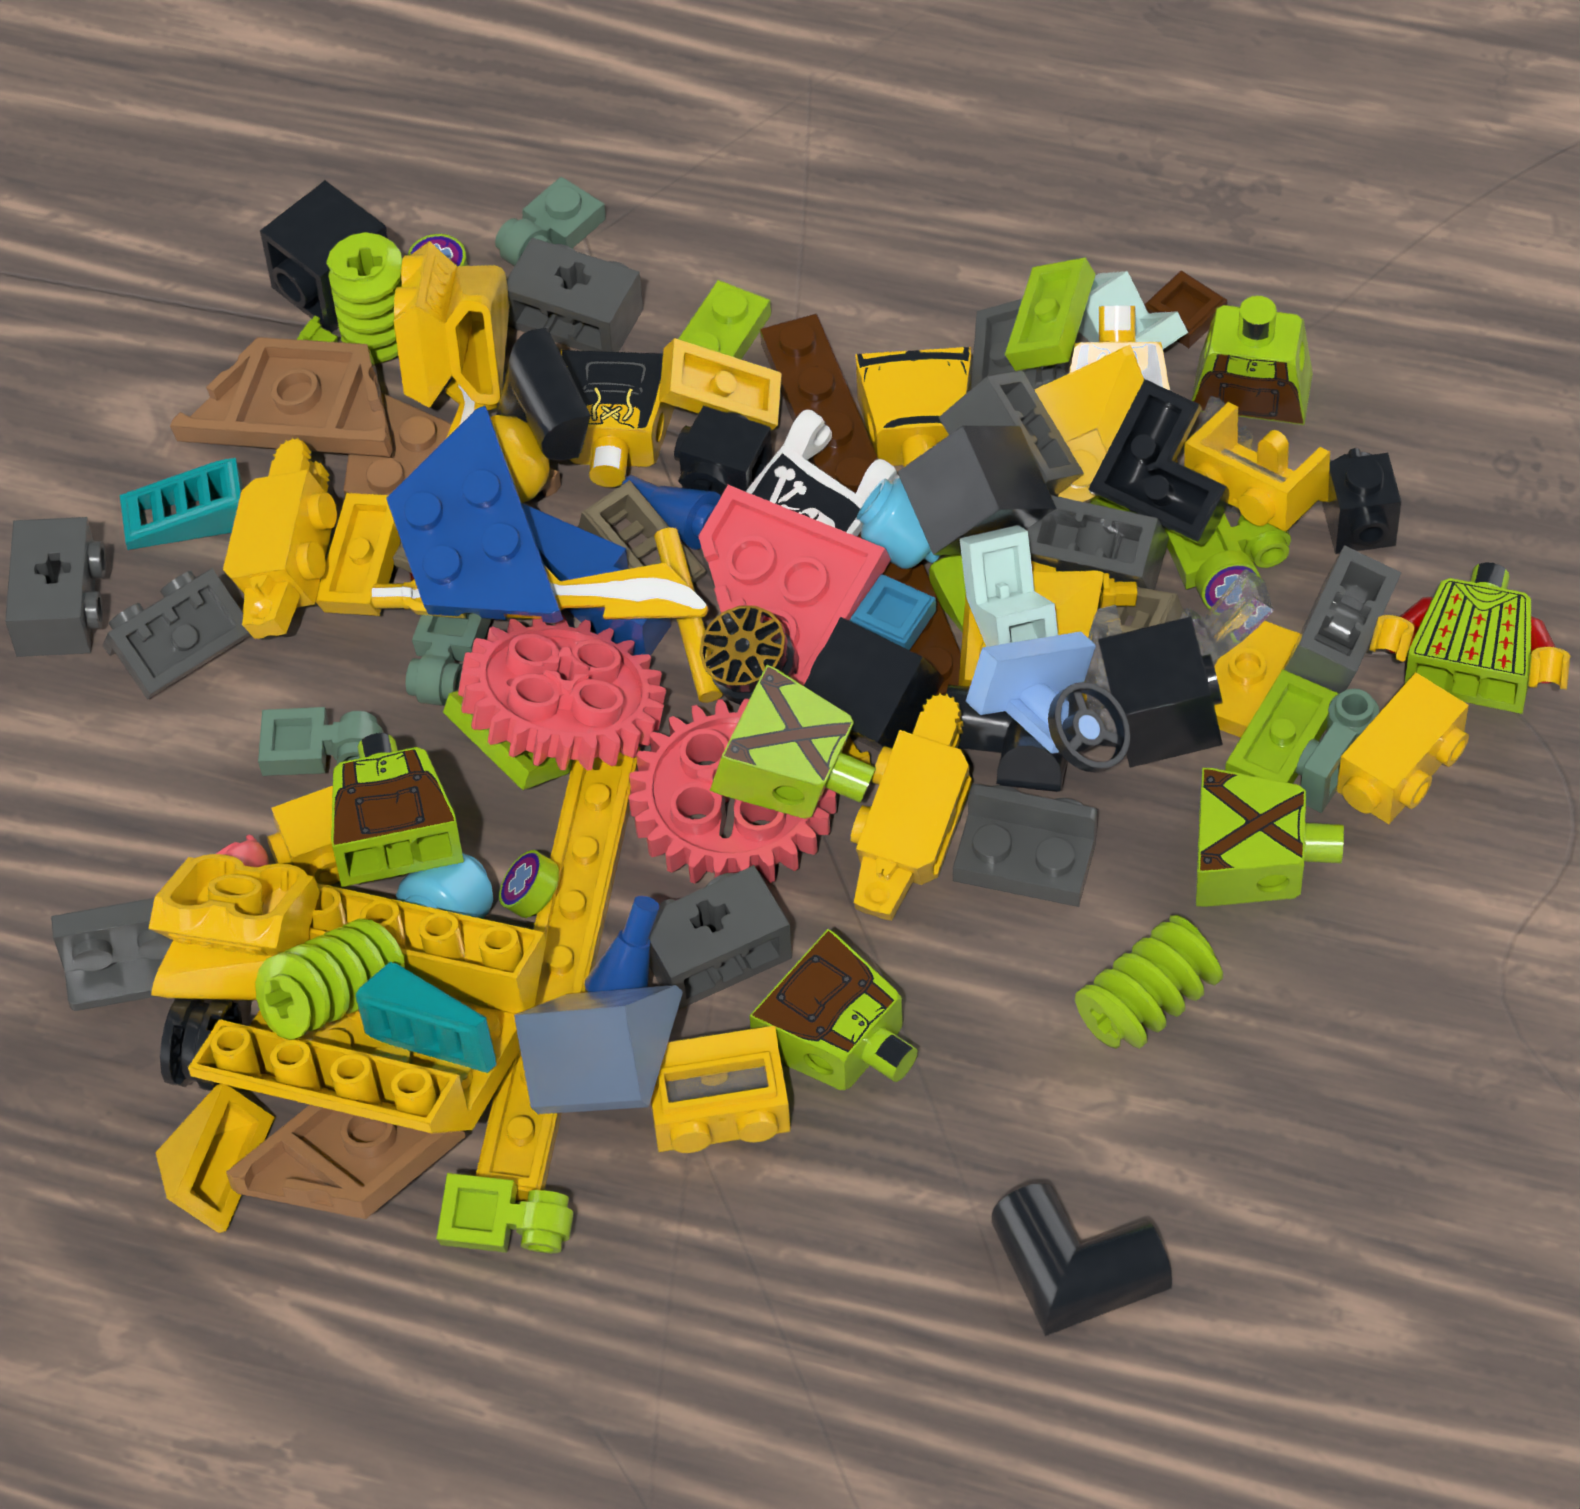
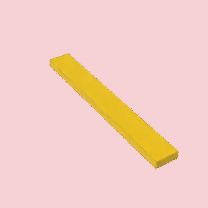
[475,746,641,1202]

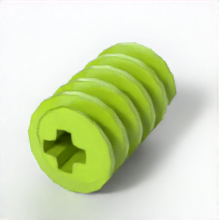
[326,232,402,364]
[1075,915,1223,1049]
[255,919,405,1040]

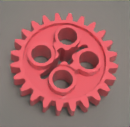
[458,615,666,771]
[629,699,837,884]

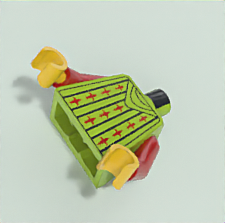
[1369,562,1571,714]

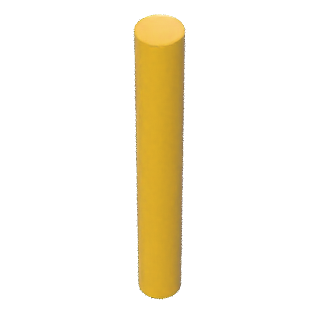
[654,527,723,703]

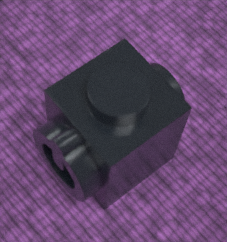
[674,405,772,496]
[1322,448,1402,554]

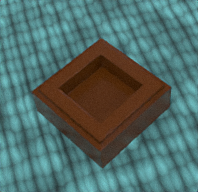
[1144,270,1228,348]

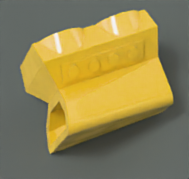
[394,241,509,408]
[148,854,320,1000]

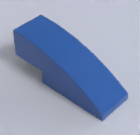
[522,503,671,656]

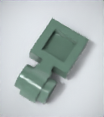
[495,176,606,266]
[406,613,491,706]
[1296,689,1380,813]
[258,707,383,776]

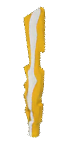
[372,562,708,619]

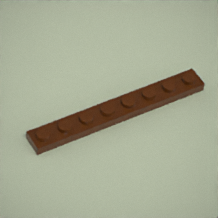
[760,313,961,696]

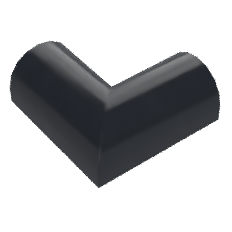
[496,328,591,460]
[1088,379,1230,545]
[946,684,1069,792]
[991,1183,1172,1336]

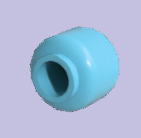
[857,477,941,569]
[396,853,494,919]

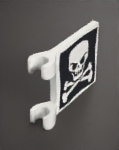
[746,410,899,536]

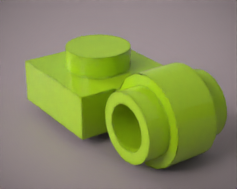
[1165,513,1291,589]
[436,1173,574,1253]

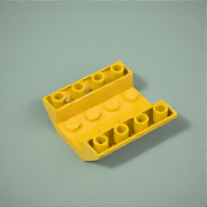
[188,883,546,1134]

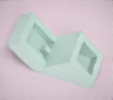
[1078,271,1188,349]
[960,525,1058,647]

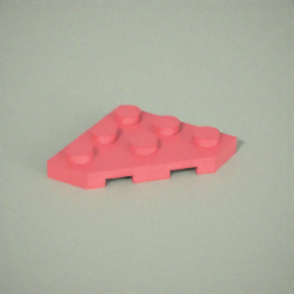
[698,485,891,686]

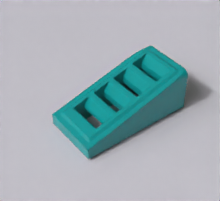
[120,457,243,550]
[356,961,496,1073]

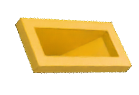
[155,1084,274,1233]

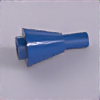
[622,475,721,549]
[584,896,660,992]

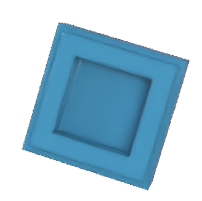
[850,574,936,650]

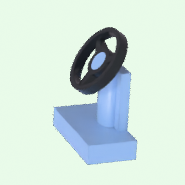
[966,632,1130,773]

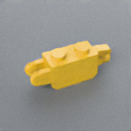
[223,438,337,639]
[850,693,972,921]

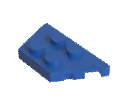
[386,406,564,623]

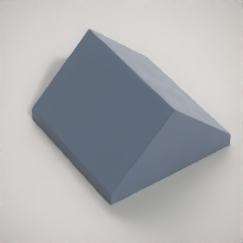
[514,985,683,1114]

